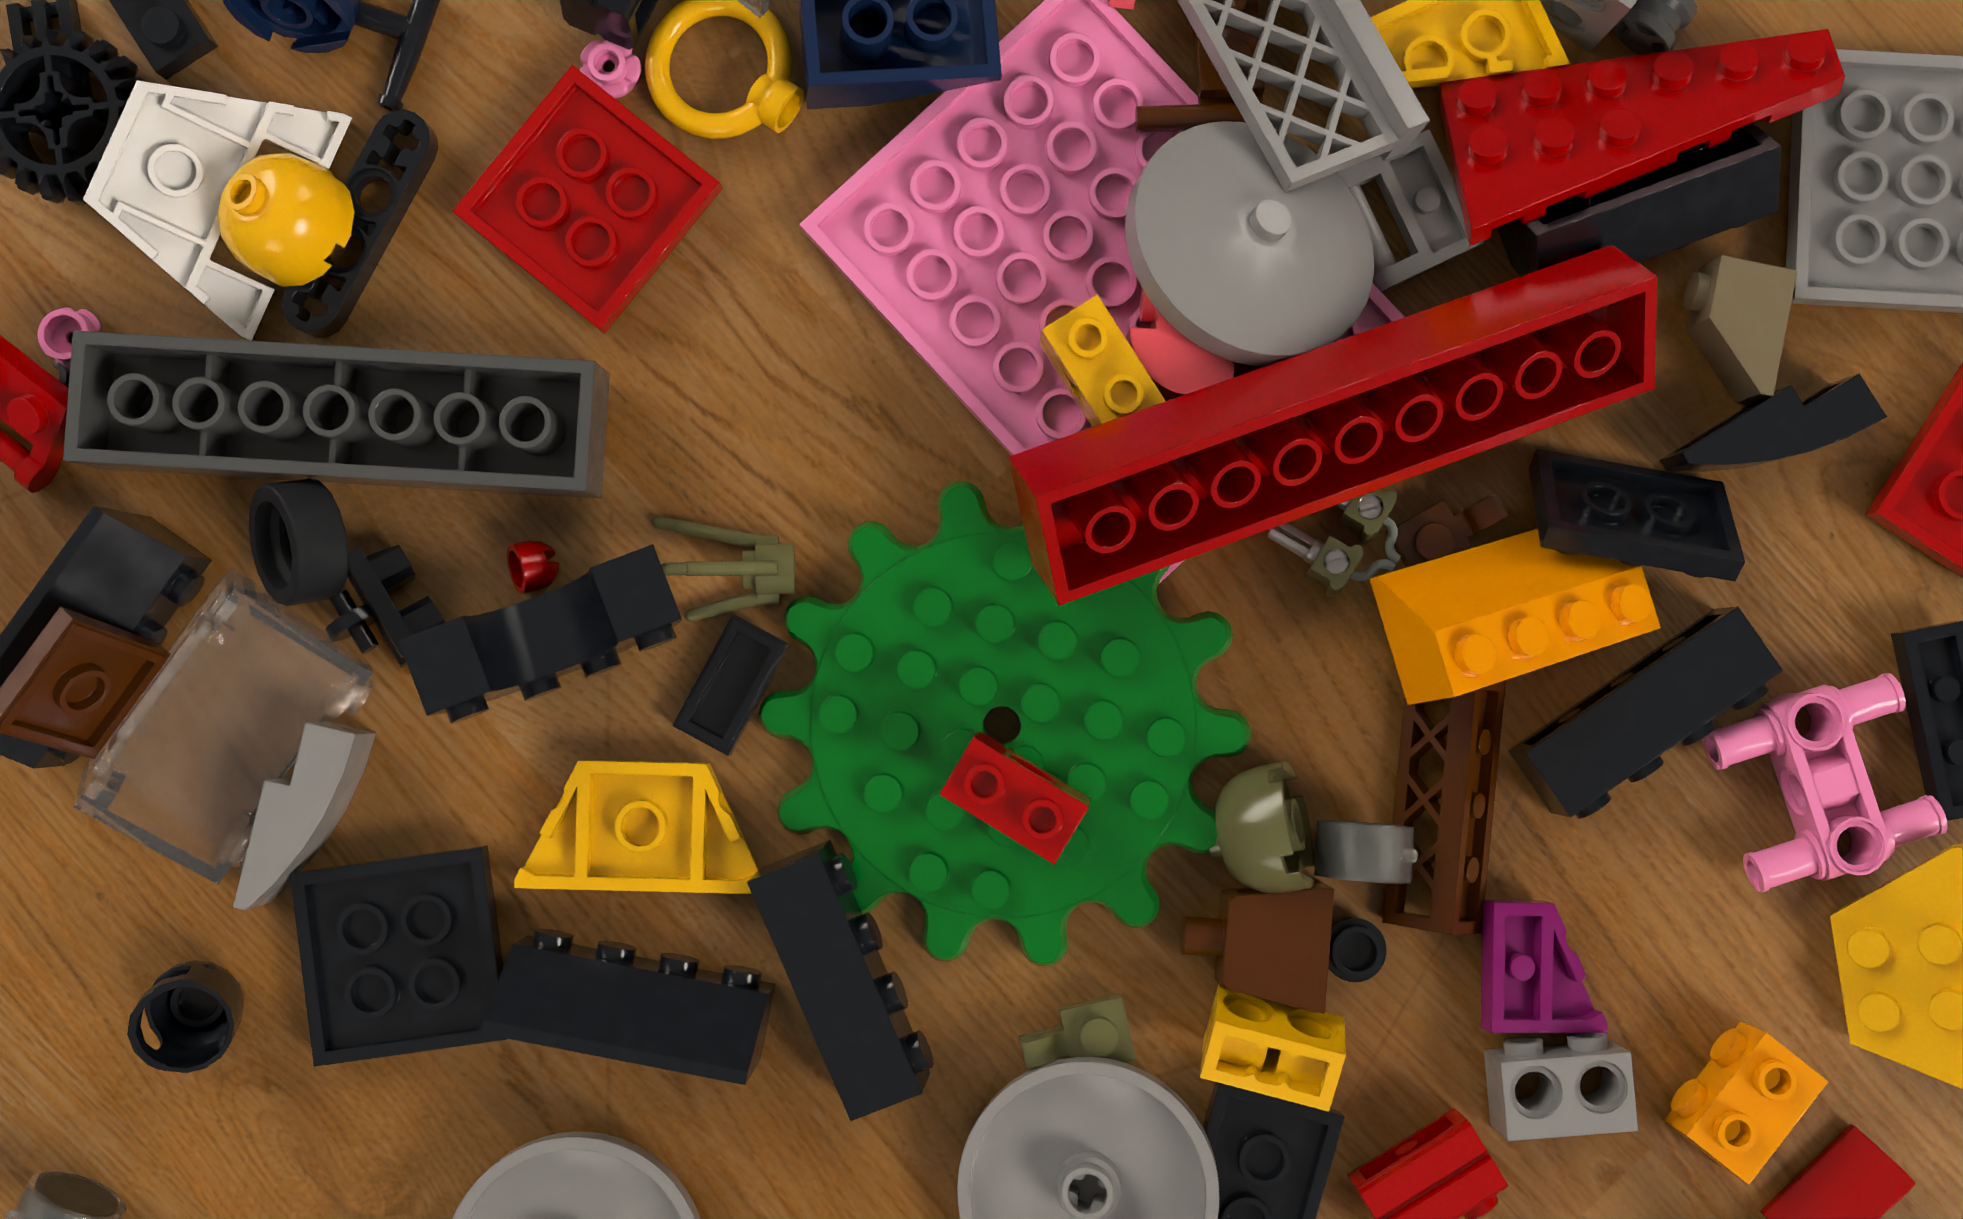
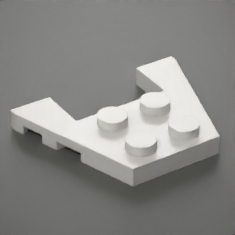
[83,80,352,341]

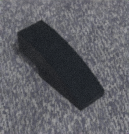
[1660,373,1887,472]

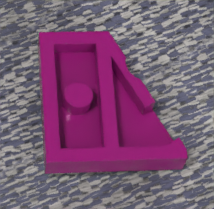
[1480,900,1607,1033]

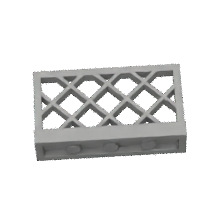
[1177,0,1430,193]

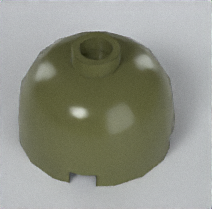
[1209,761,1315,893]

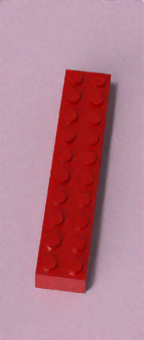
[1008,245,1657,606]

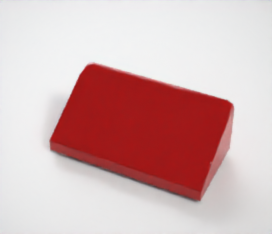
[1760,1124,1915,1219]

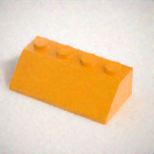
[1370,528,1661,705]

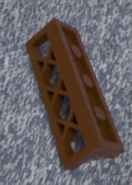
[1382,680,1506,935]

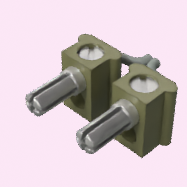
[1268,489,1401,597]

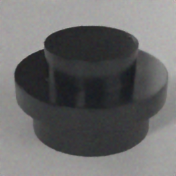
[1328,917,1387,982]

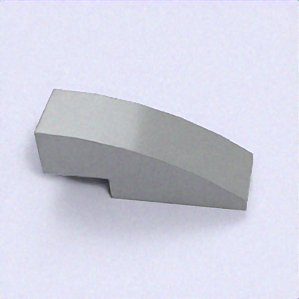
[233,721,376,910]

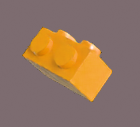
[1664,1021,1829,1185]

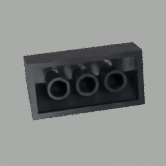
[1497,123,1781,276]
[0,506,212,769]
[480,929,776,1085]

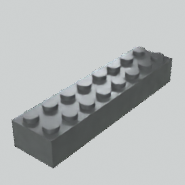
[63,331,610,499]

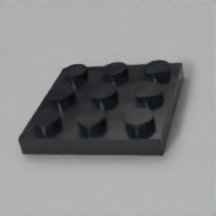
[290,845,507,1067]

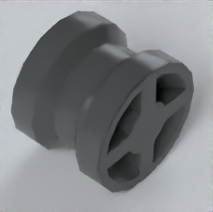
[1613,0,1697,55]

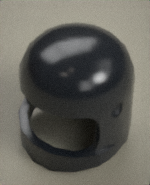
[127,960,244,1073]

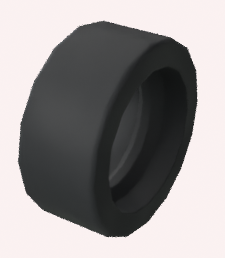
[249,478,349,606]

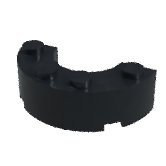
[398,544,682,724]

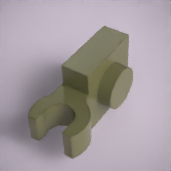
[1018,993,1136,1068]

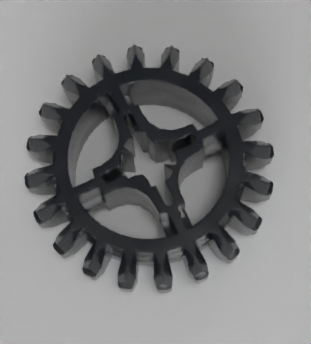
[0,28,147,205]

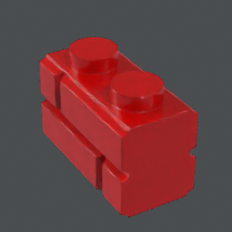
[1347,1108,1509,1219]

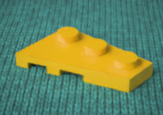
[1370,0,1570,89]

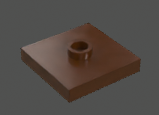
[0,607,171,759]

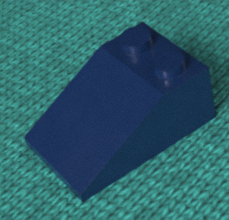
[798,0,1002,109]

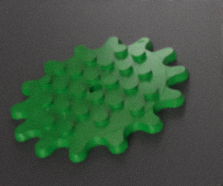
[758,481,1251,967]

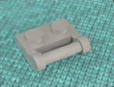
[1337,129,1484,294]

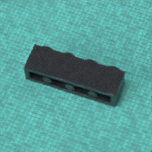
[1508,606,1783,819]
[747,840,934,1121]

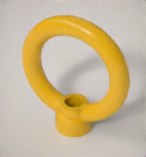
[645,0,804,139]

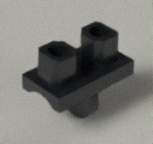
[325,545,445,668]

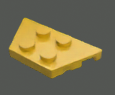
[514,760,759,894]
[1830,844,1963,1089]

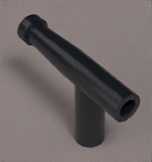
[355,0,440,111]

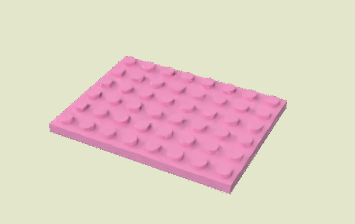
[799,0,1404,583]

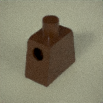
[1181,882,1334,1013]

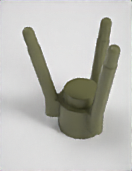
[652,516,795,622]

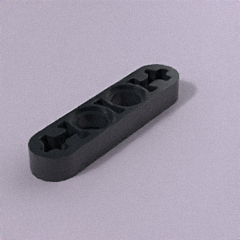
[282,110,438,338]

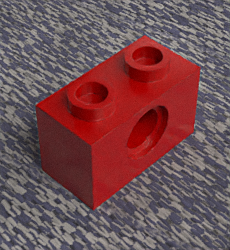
[939,731,1090,865]

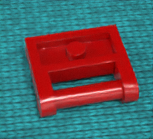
[0,335,69,493]

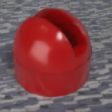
[507,541,559,594]

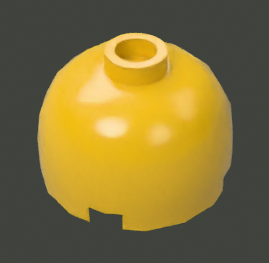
[217,153,355,287]

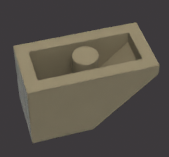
[1683,255,1798,405]

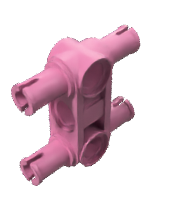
[1702,673,1947,893]

